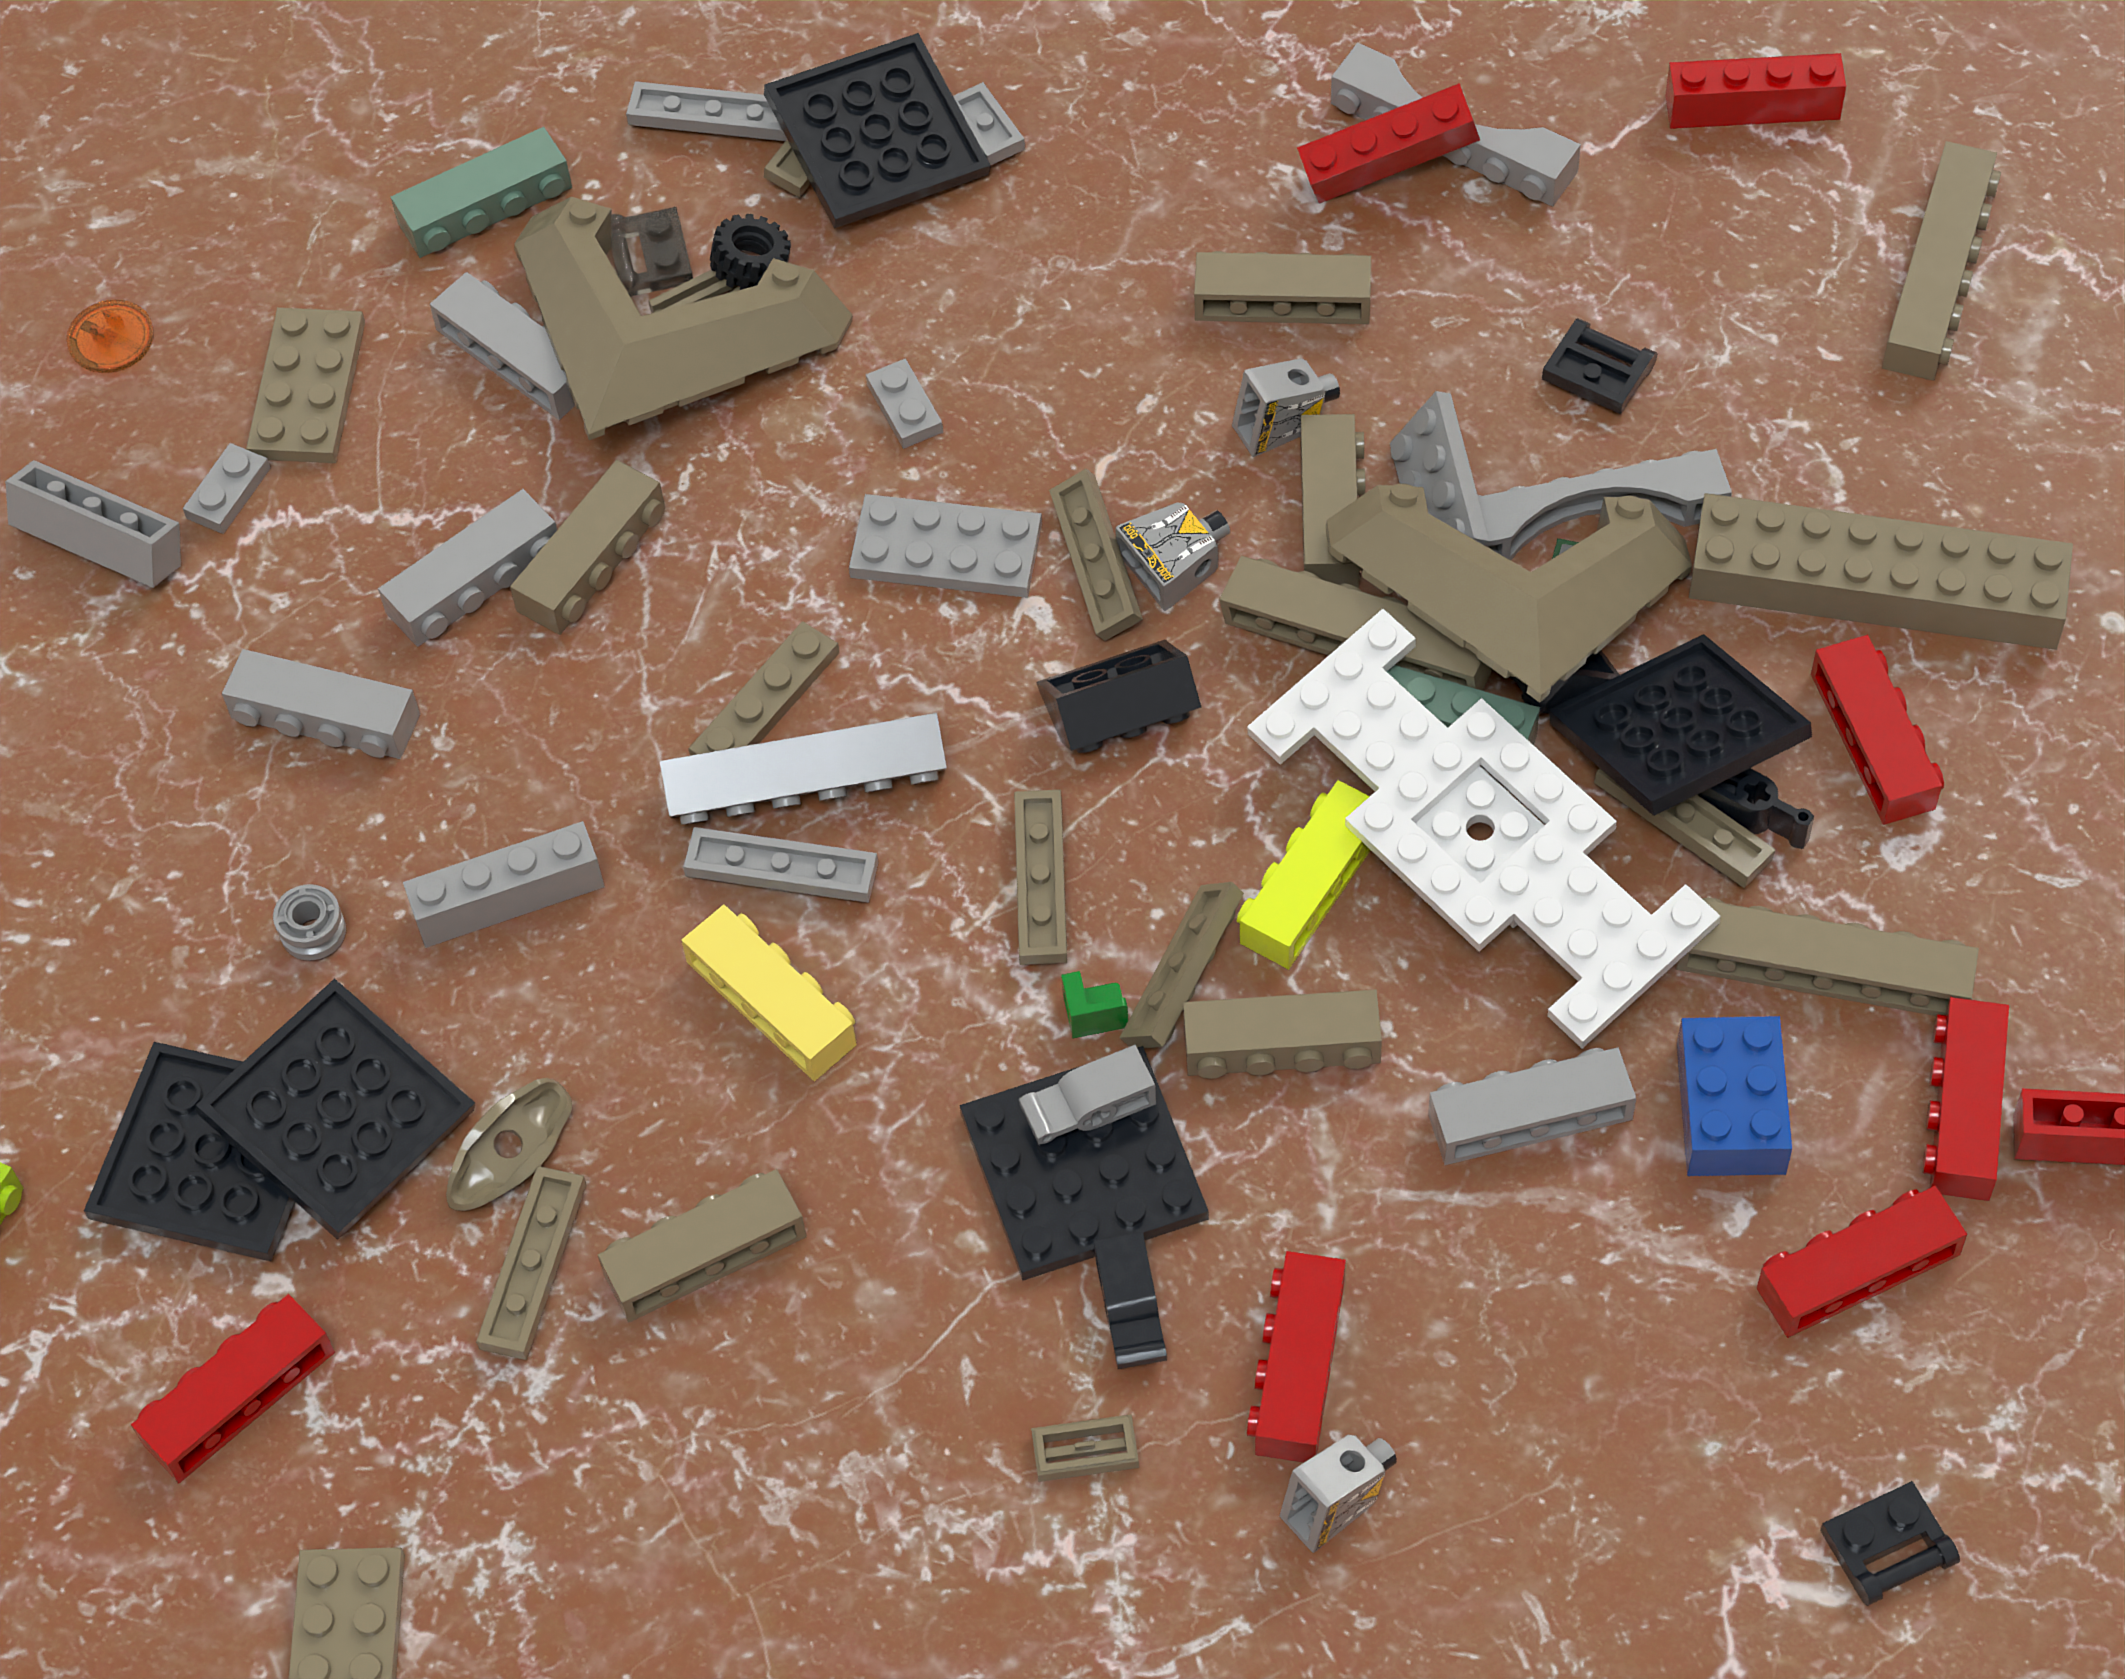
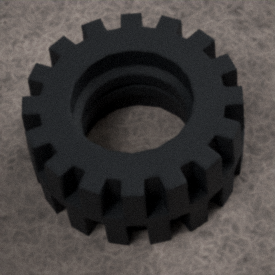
[709,214,791,290]

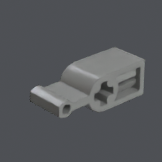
[1019,1045,1156,1144]

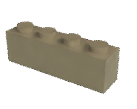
[1194,251,1371,324]
[1300,414,1365,588]
[510,459,665,635]
[1183,989,1382,1079]
[597,1169,807,1323]

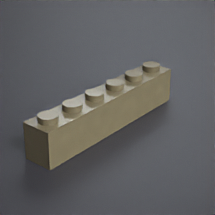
[1882,141,2001,381]
[1219,555,1493,691]
[1676,898,1979,1016]

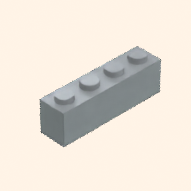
[430,272,575,420]
[5,460,181,588]
[378,489,557,647]
[222,649,420,759]
[403,821,605,948]
[1428,1047,1636,1165]

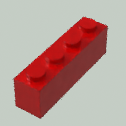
[1665,53,1846,129]
[1297,83,1480,204]
[1811,634,1944,825]
[1922,997,2009,1201]
[2013,1088,2125,1165]
[1757,1185,1967,1338]
[1247,1251,1346,1463]
[131,1293,335,1484]

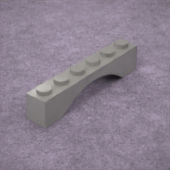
[1331,43,1581,207]
[1478,449,1732,560]

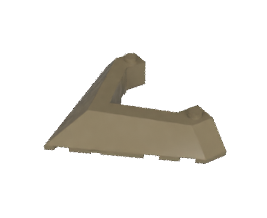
[514,197,853,440]
[1326,484,1692,702]

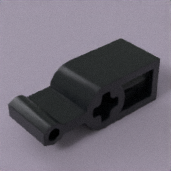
[1697,768,1814,849]
[1094,1231,1167,1369]

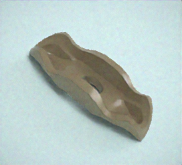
[446,1078,572,1211]

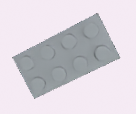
[1389,391,1489,546]
[849,494,1042,598]

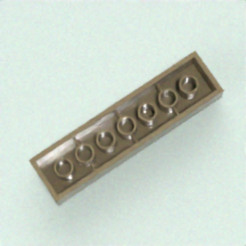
[1689,493,2073,650]

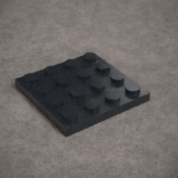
[764,33,991,229]
[1549,634,1812,816]
[196,978,475,1240]
[84,1042,294,1262]
[959,1046,1209,1281]

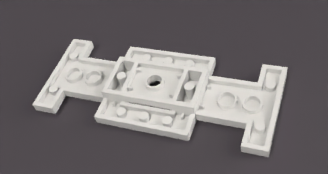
[1247,609,1721,1049]

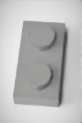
[953,82,1025,165]
[866,358,943,449]
[183,443,271,534]

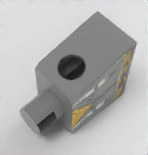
[1232,358,1340,457]
[1115,502,1230,611]
[1279,1435,1397,1553]

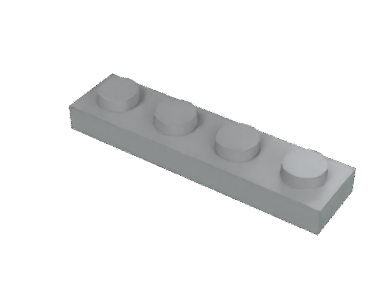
[626,81,787,141]
[683,827,878,903]

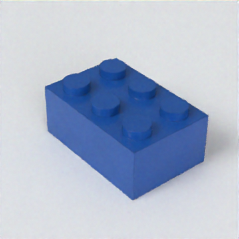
[1677,1016,1792,1176]

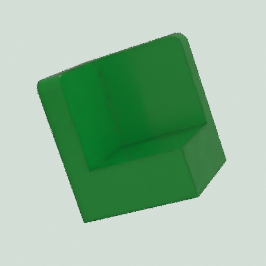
[1061,971,1129,1039]

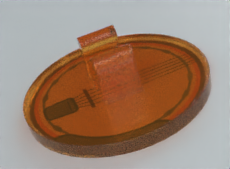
[66,300,154,373]

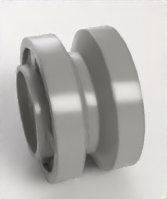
[273,884,346,960]

